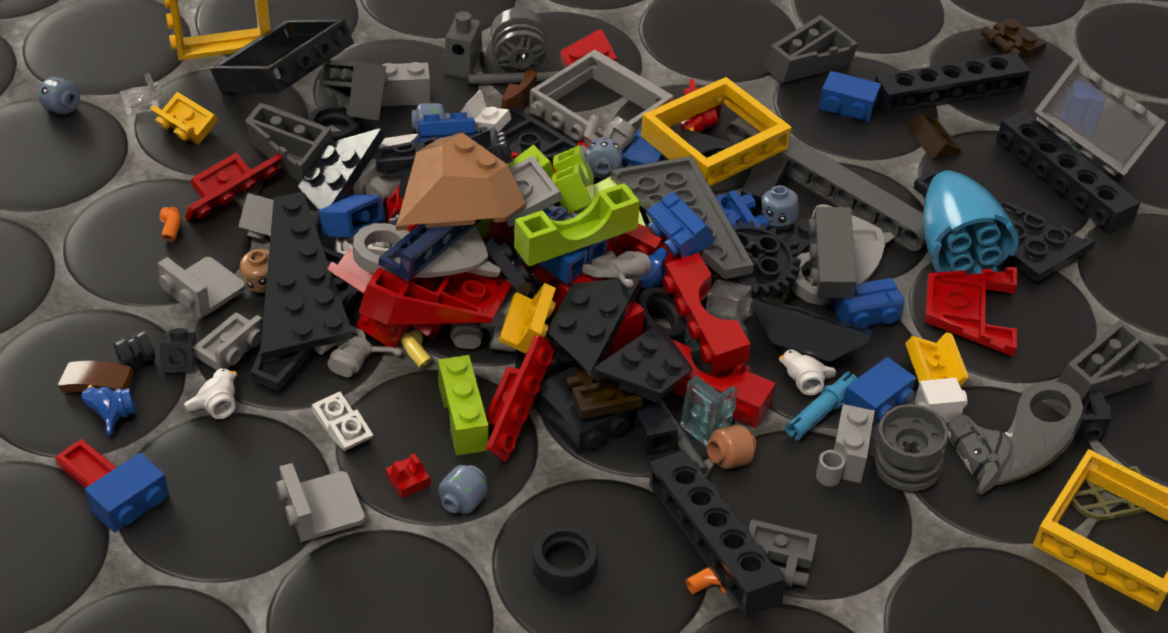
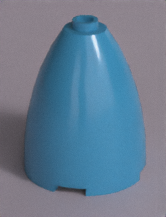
[923,171,1019,274]

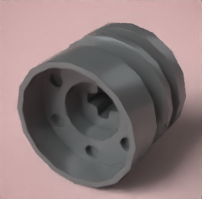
[491,8,548,73]
[874,404,948,492]

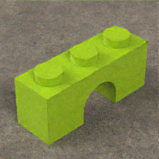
[551,145,594,214]
[438,355,488,456]

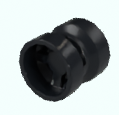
[113,331,156,368]

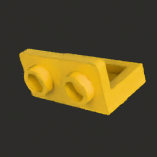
[150,92,219,145]
[499,283,556,354]
[905,332,969,387]

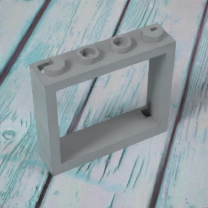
[529,49,674,151]

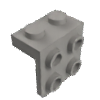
[158,257,246,319]
[276,463,365,542]

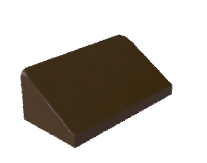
[908,113,962,160]

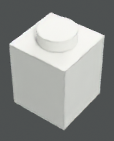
[915,378,967,423]

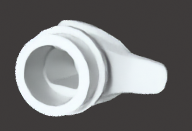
[779,349,836,395]
[184,368,237,419]

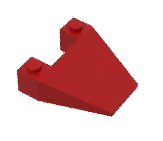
[359,225,512,325]

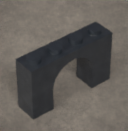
[666,128,788,217]

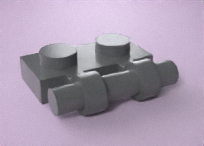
[749,519,817,587]

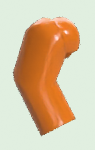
[160,207,181,242]
[685,567,728,594]

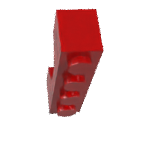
[662,253,750,373]
[671,340,776,428]

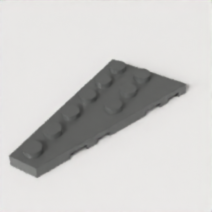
[610,156,754,279]

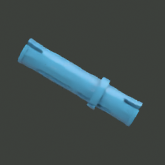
[785,372,858,440]

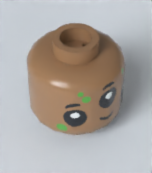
[240,249,269,293]

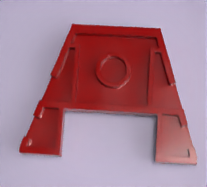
[925,267,1017,356]

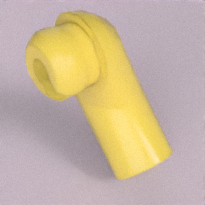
[401,330,432,369]

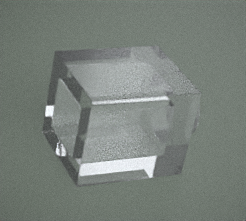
[706,279,753,326]

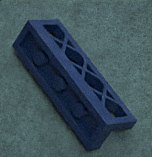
[378,219,481,282]

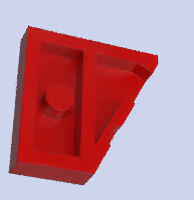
[560,29,617,68]

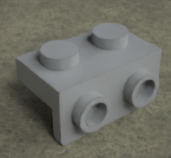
[193,312,263,370]

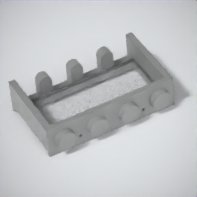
[1035,58,1166,176]

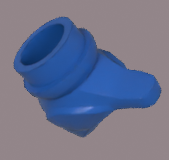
[639,248,668,290]
[81,385,136,437]

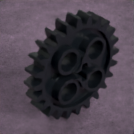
[706,221,801,301]

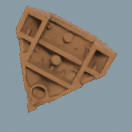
[396,133,526,231]

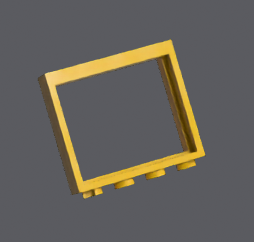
[164,0,271,60]
[641,77,792,187]
[1032,449,1168,612]

